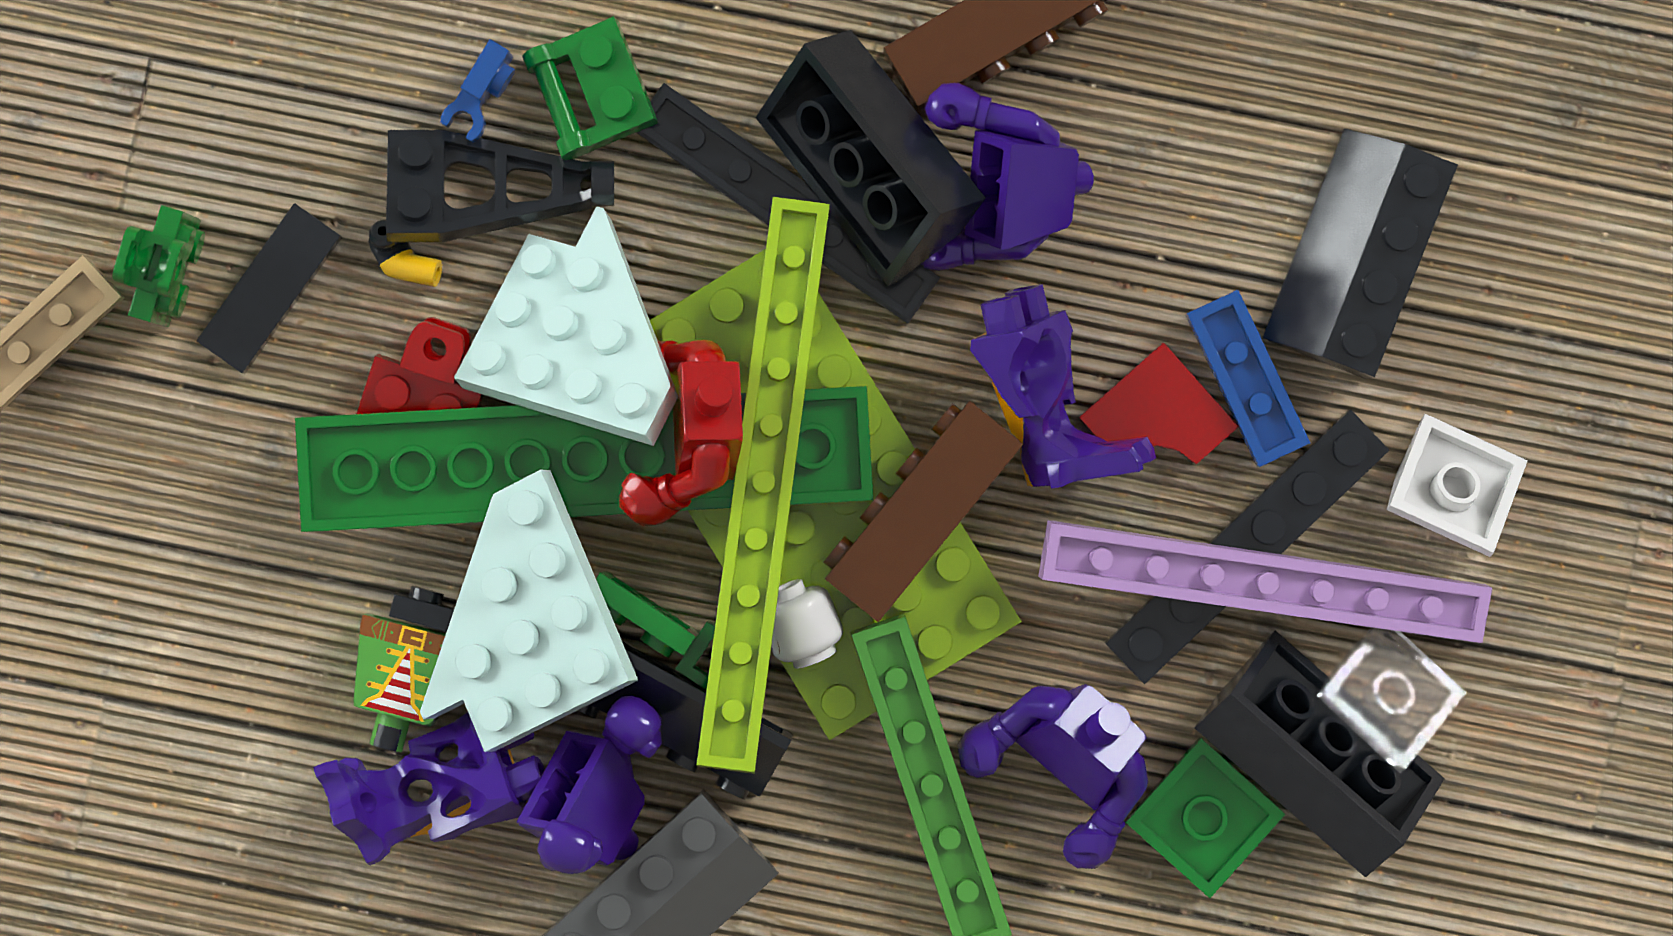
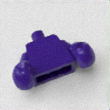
[921,83,1094,271]
[957,684,1148,869]
[517,696,662,874]

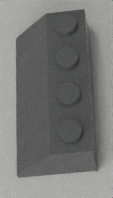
[542,789,779,936]

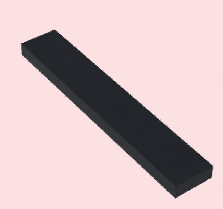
[636,83,940,324]

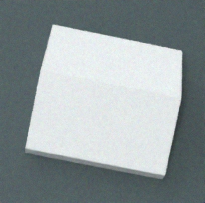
[1387,414,1528,557]

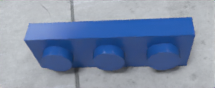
[1185,290,1310,467]

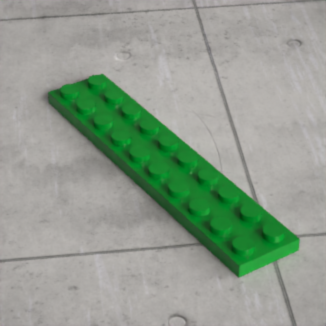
[295,386,873,532]

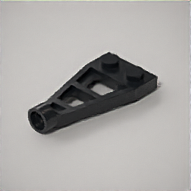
[386,130,614,242]

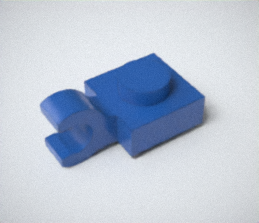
[440,39,515,143]

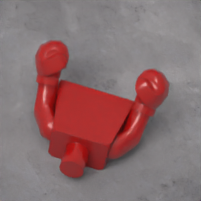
[619,340,743,526]

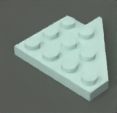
[454,206,678,446]
[420,470,638,752]

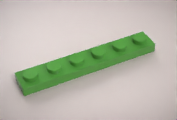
[850,613,1012,936]

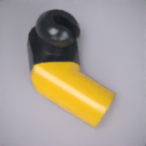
[368,220,442,287]

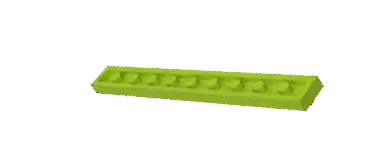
[696,197,830,774]

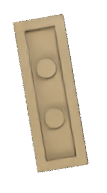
[0,255,125,412]

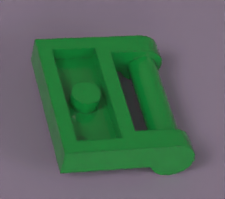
[522,16,658,160]

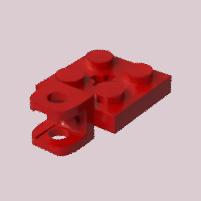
[356,317,483,414]

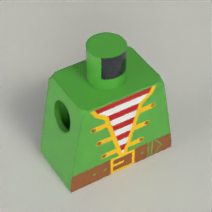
[353,613,446,752]

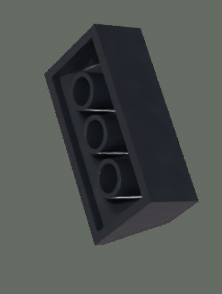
[755,30,986,286]
[1261,128,1458,379]
[1194,630,1445,877]
[578,641,793,800]

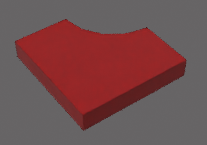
[1078,342,1239,464]

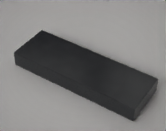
[196,203,342,374]

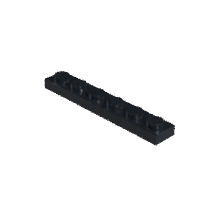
[1104,409,1390,684]

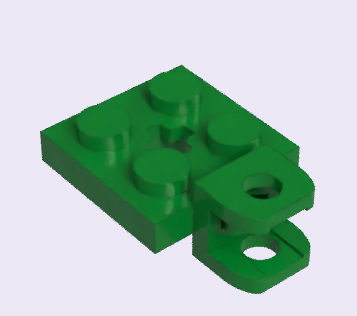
[112,205,205,327]
[596,571,715,690]

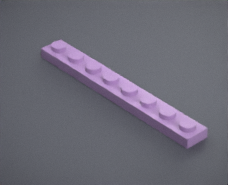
[1038,520,1492,643]

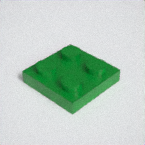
[1124,737,1286,898]

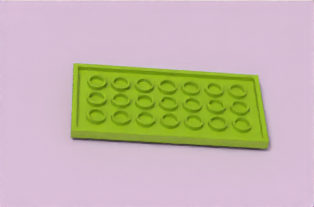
[650,249,1022,741]

